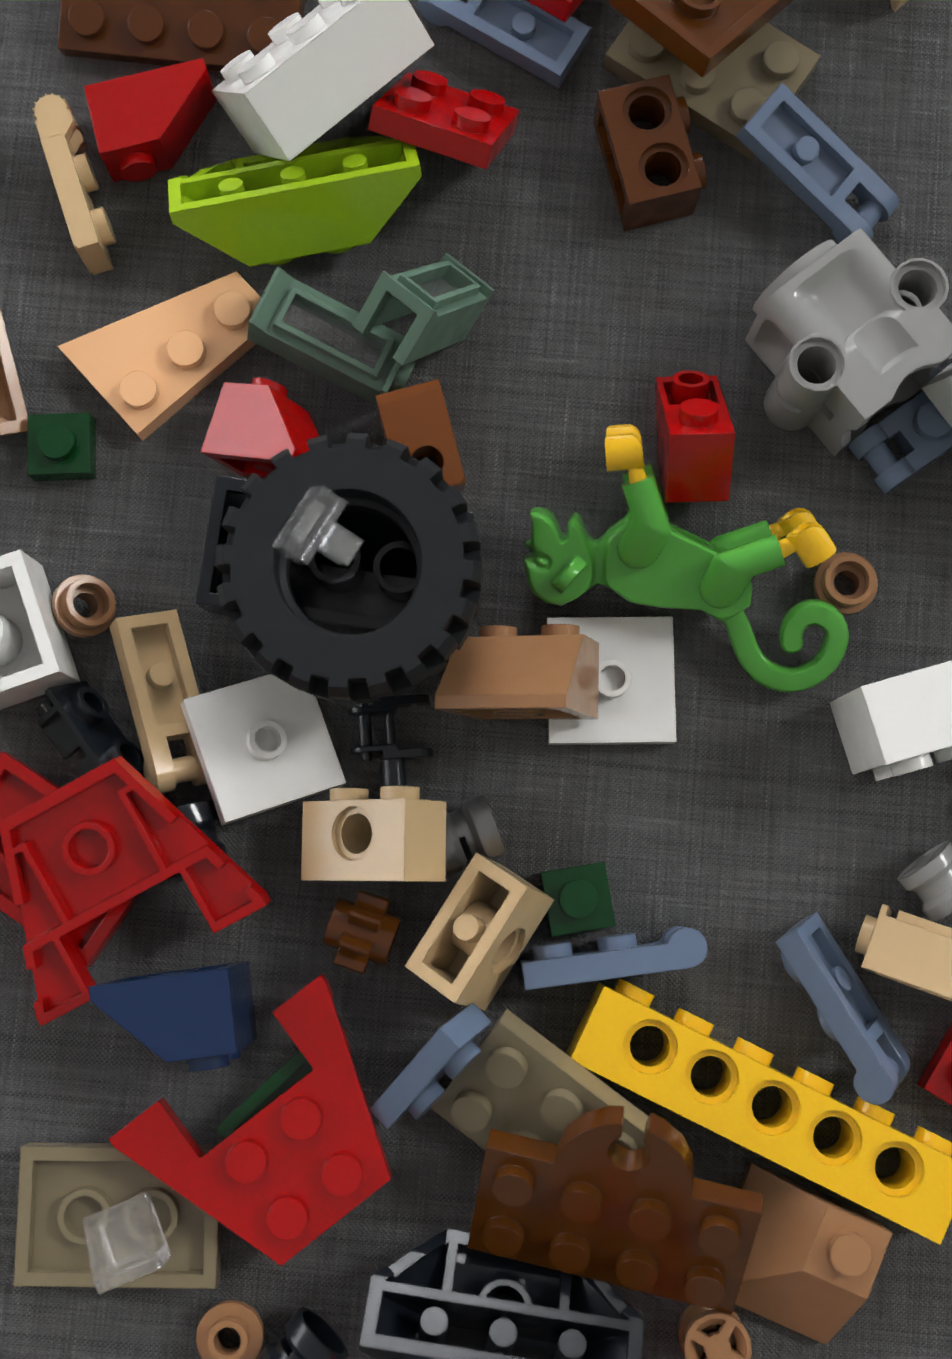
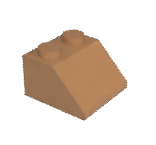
[434,624,599,720]

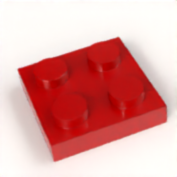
[368,70,520,169]

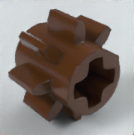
[323,890,401,974]

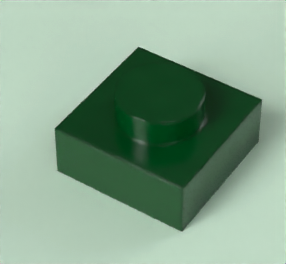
[28,412,96,481]
[540,862,616,937]

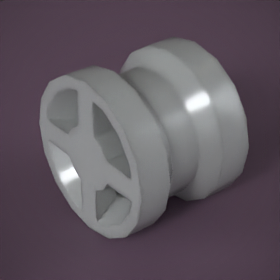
[897,841,952,922]

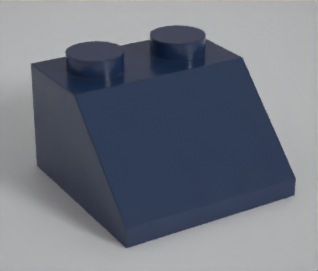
[88,961,257,1072]

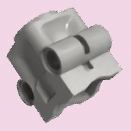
[745,228,952,457]

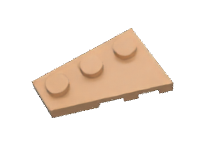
[58,271,261,441]

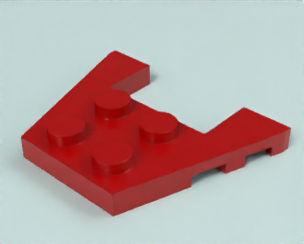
[0,756,271,1027]
[109,974,392,1266]

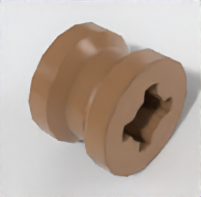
[677,1304,752,1359]

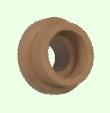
[813,552,878,615]
[51,574,116,638]
[196,1300,264,1359]

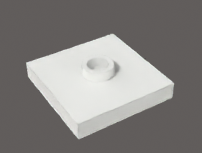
[546,616,677,745]
[180,674,346,826]

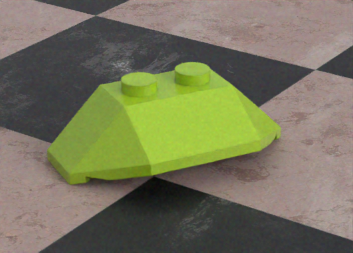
[168,135,422,267]

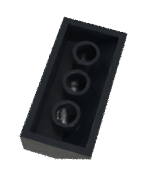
[195,475,474,635]

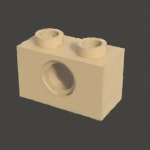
[301,786,446,882]
[405,853,554,1011]

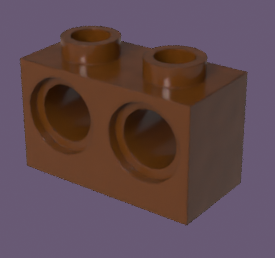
[593,74,707,231]

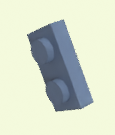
[369,1002,492,1130]

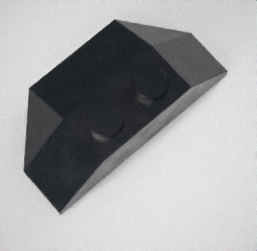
[359,1229,644,1359]

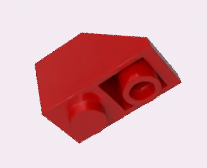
[655,370,735,503]

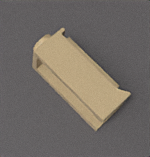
[855,904,952,1002]

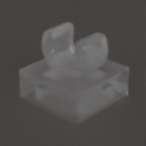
[271,486,363,566]

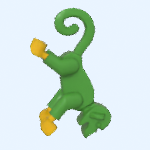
[523,424,849,692]

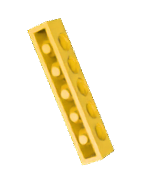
[566,978,952,1245]

